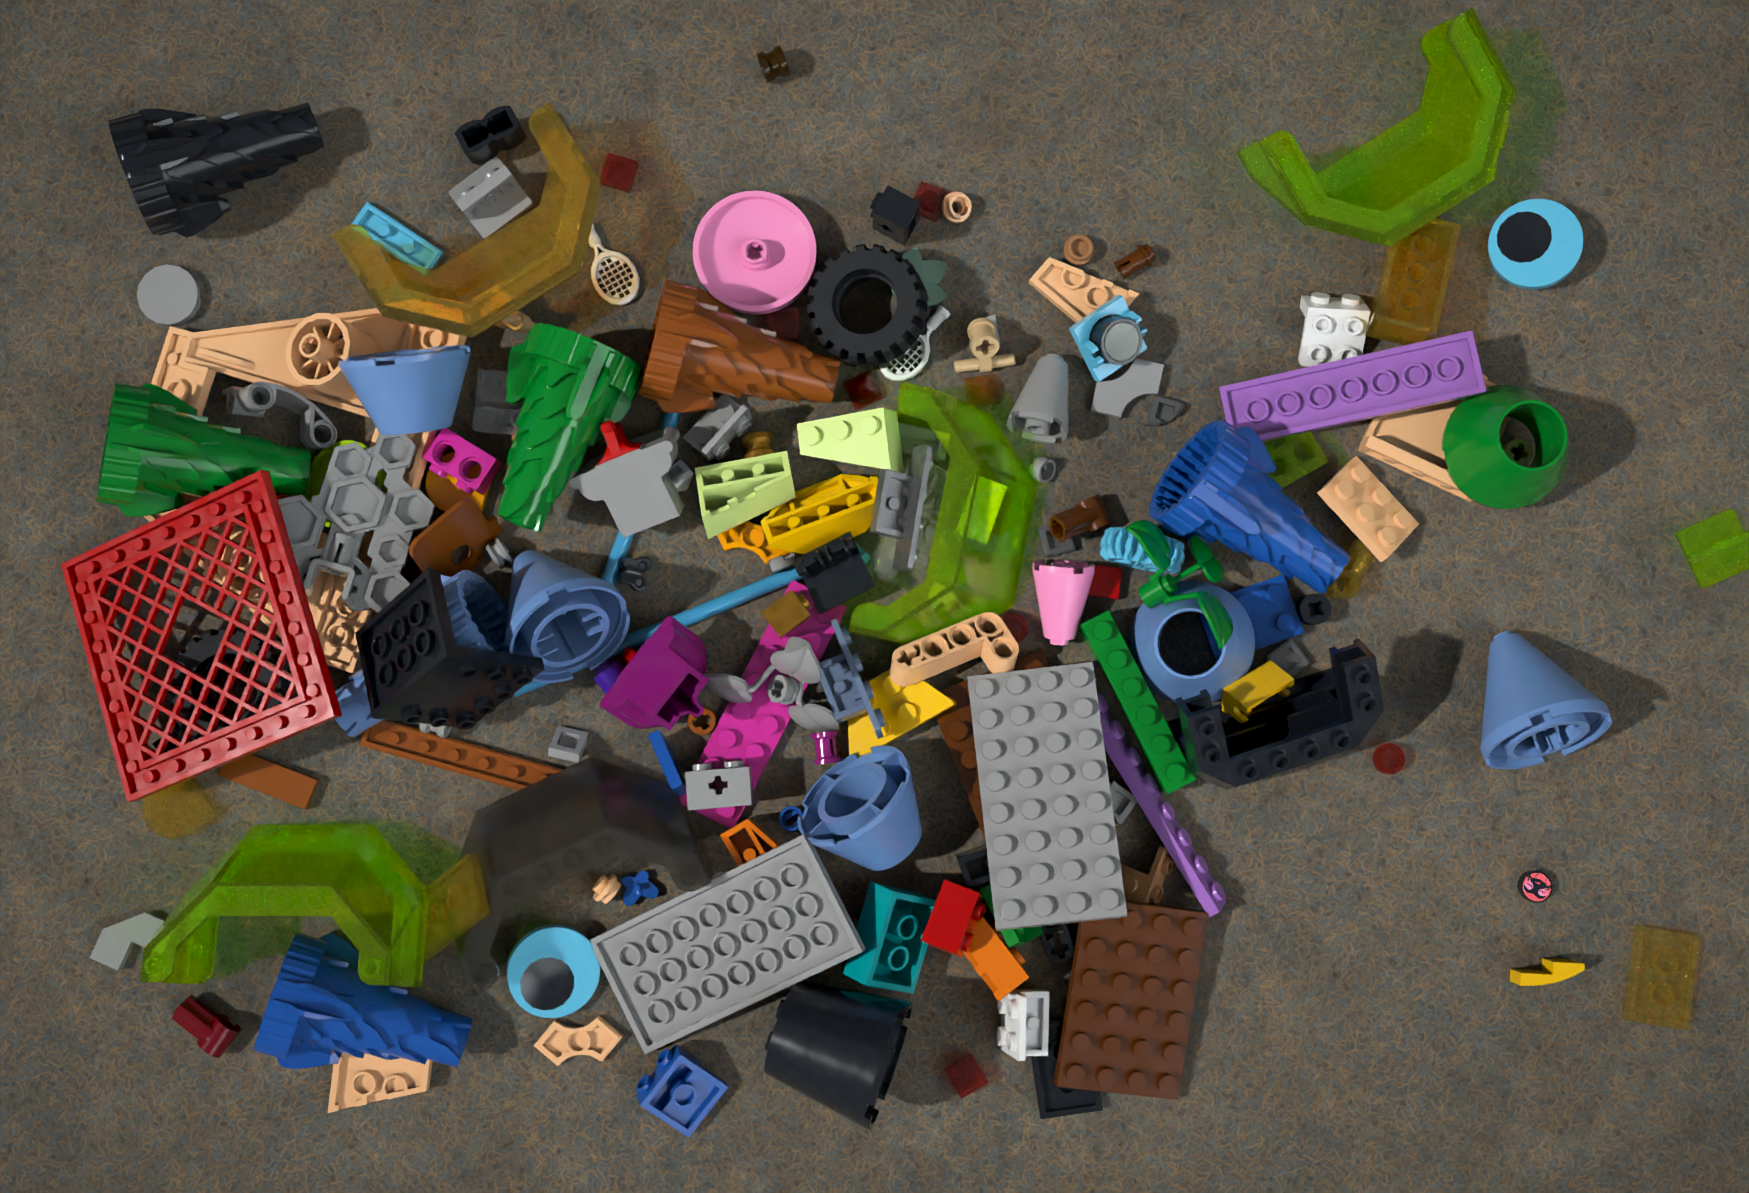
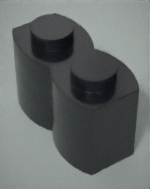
[455,106,527,164]

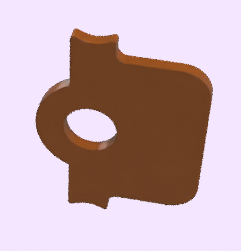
[409,499,504,577]

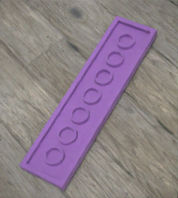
[1219,330,1486,442]

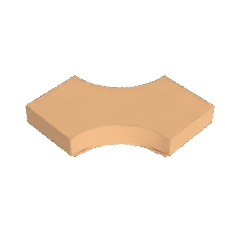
[534,1015,624,1066]

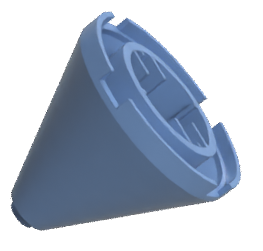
[504,550,630,683]
[1480,631,1612,770]

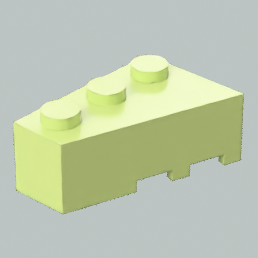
[797,407,904,473]
[695,451,796,539]

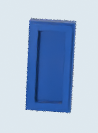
[648,729,687,797]

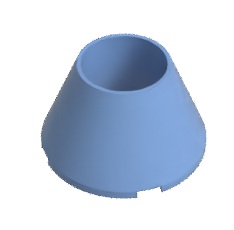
[338,345,471,435]
[1128,581,1255,703]
[798,745,922,871]

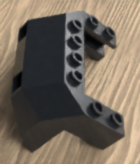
[1168,639,1384,790]

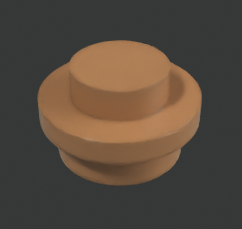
[1063,234,1094,266]

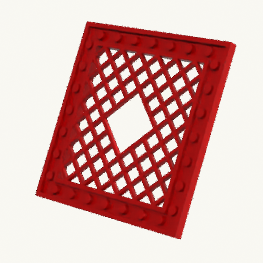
[61,470,342,802]

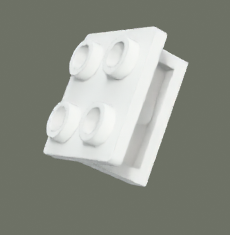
[996,989,1049,1061]

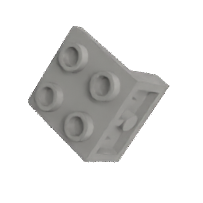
[683,394,752,463]

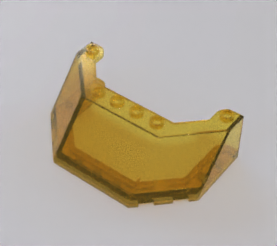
[331,102,602,338]

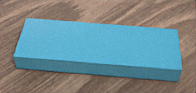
[350,202,444,278]

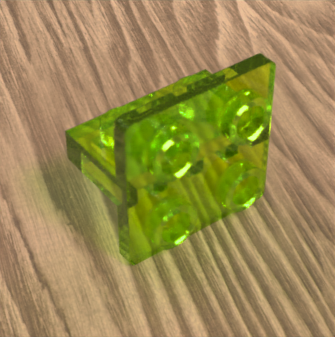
[1675,509,1749,588]

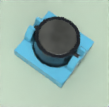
[1069,295,1148,382]

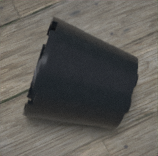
[764,980,913,1130]

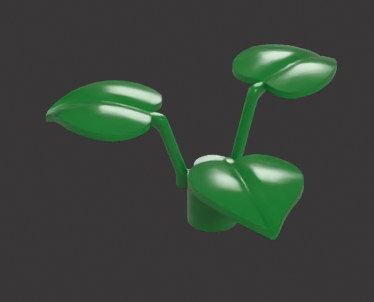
[1125,520,1233,649]

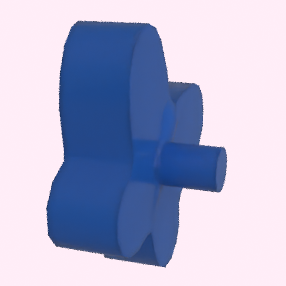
[622,870,660,906]

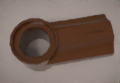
[1049,494,1112,542]

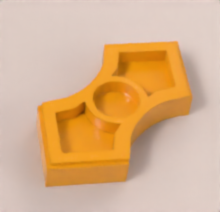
[717,521,792,565]

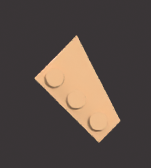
[1028,257,1139,323]
[328,1053,433,1113]

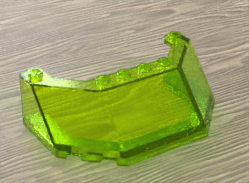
[1236,7,1518,247]
[848,382,1038,646]
[140,824,429,987]

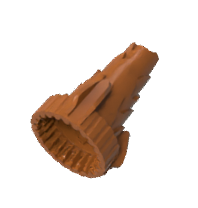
[638,279,840,413]

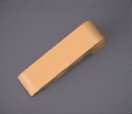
[890,612,1019,687]

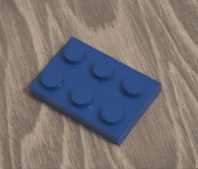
[1197,574,1305,663]

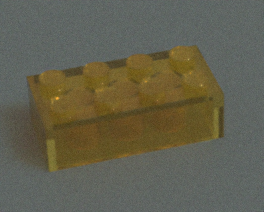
[1365,210,1461,345]

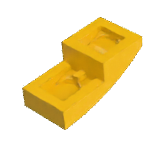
[1510,958,1585,986]

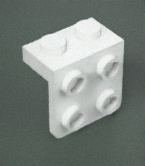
[1298,292,1371,367]

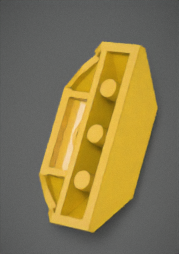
[760,474,878,554]

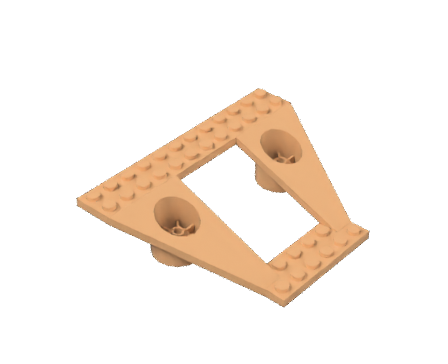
[144,303,473,673]

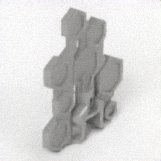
[278,434,435,613]

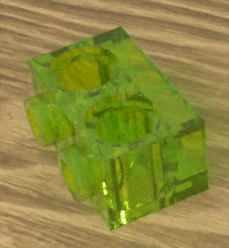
[1266,431,1329,488]

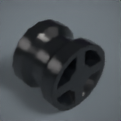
[1295,594,1331,625]

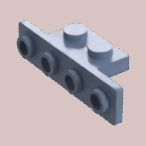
[819,619,886,739]

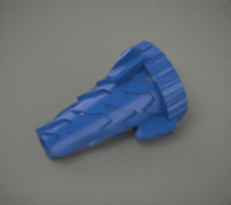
[1149,420,1350,594]
[254,933,473,1069]

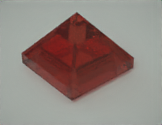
[842,370,883,411]

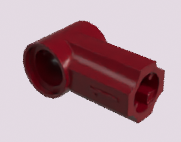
[172,995,241,1058]

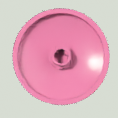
[693,190,817,315]

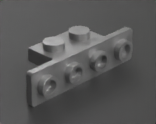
[870,444,933,571]

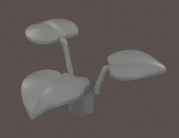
[704,637,840,732]

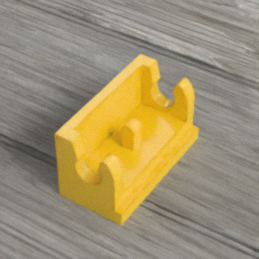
[1222,660,1295,723]

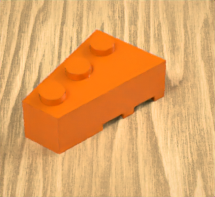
[720,817,781,866]
[963,909,1029,1001]

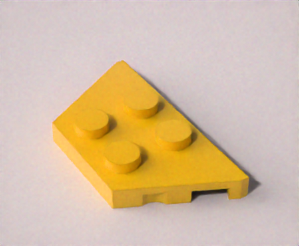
[848,669,956,757]

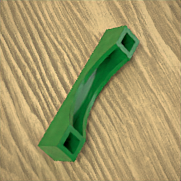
[1078,610,1196,794]

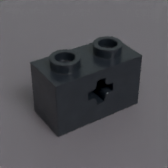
[870,185,921,246]

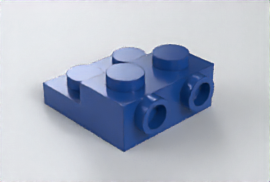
[636,1044,728,1137]

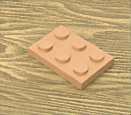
[1317,456,1419,562]

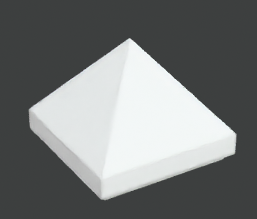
[668,459,694,492]

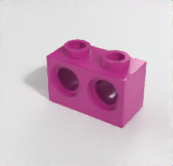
[423,428,503,495]

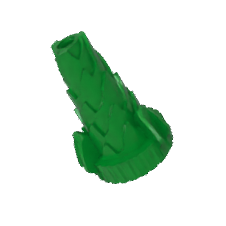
[497,323,644,533]
[96,382,311,517]

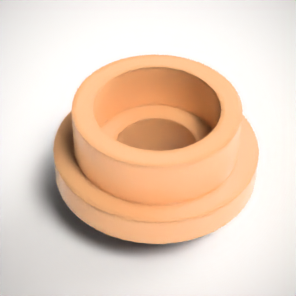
[941,191,972,223]
[592,873,621,904]

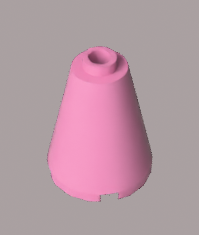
[1032,559,1095,645]

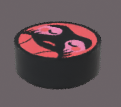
[1517,870,1553,903]

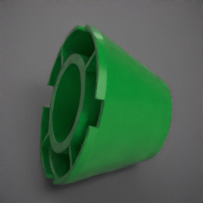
[1442,385,1569,509]

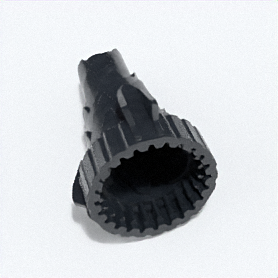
[108,102,324,238]

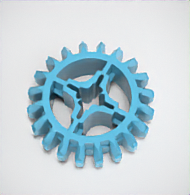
[1100,527,1185,574]

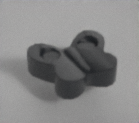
[617,556,652,592]

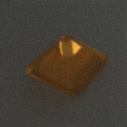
[964,374,999,409]

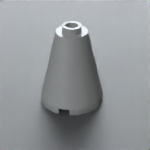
[1006,354,1069,444]

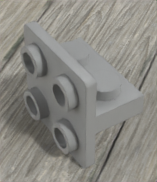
[449,157,533,240]

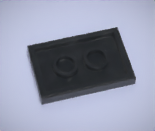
[1031,1017,1103,1119]

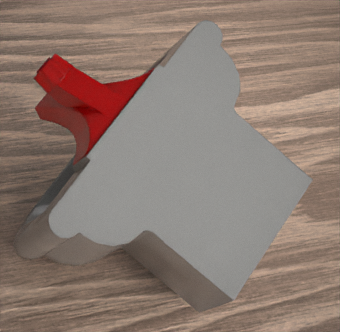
[569,420,685,538]

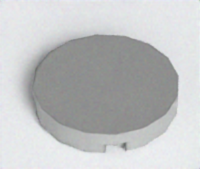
[137,264,201,326]

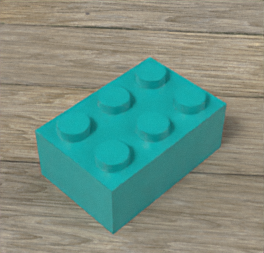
[843,881,936,994]

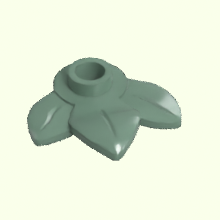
[891,247,947,306]

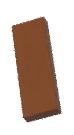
[218,753,320,809]

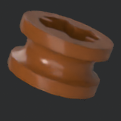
[688,707,717,735]

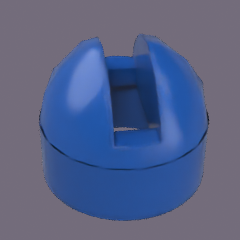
[779,806,803,832]

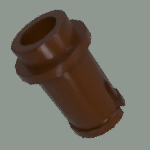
[1114,244,1156,279]

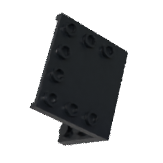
[355,568,545,730]

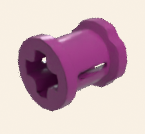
[810,730,842,765]

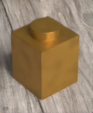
[761,590,812,639]

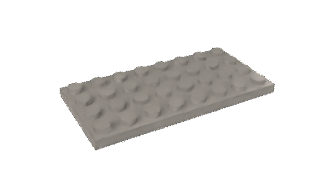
[967,662,1127,931]
[589,832,866,1054]

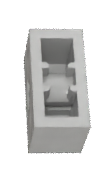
[685,760,754,810]

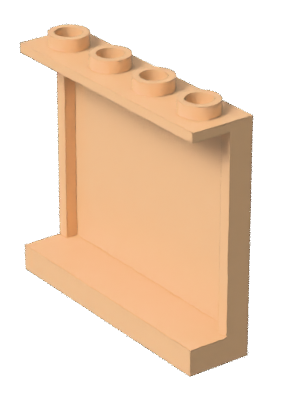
[1358,374,1510,502]

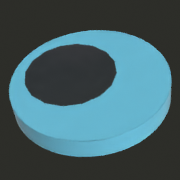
[1488,199,1583,290]
[506,924,600,1018]

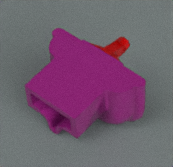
[600,616,709,731]

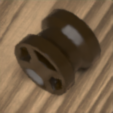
[757,45,790,83]

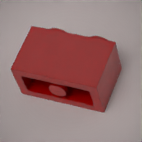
[921,879,986,958]

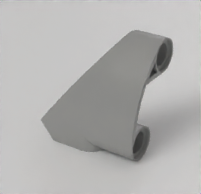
[222,381,337,451]

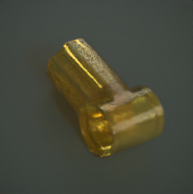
[1323,540,1376,600]

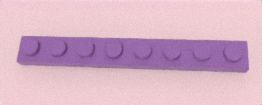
[1097,693,1226,917]

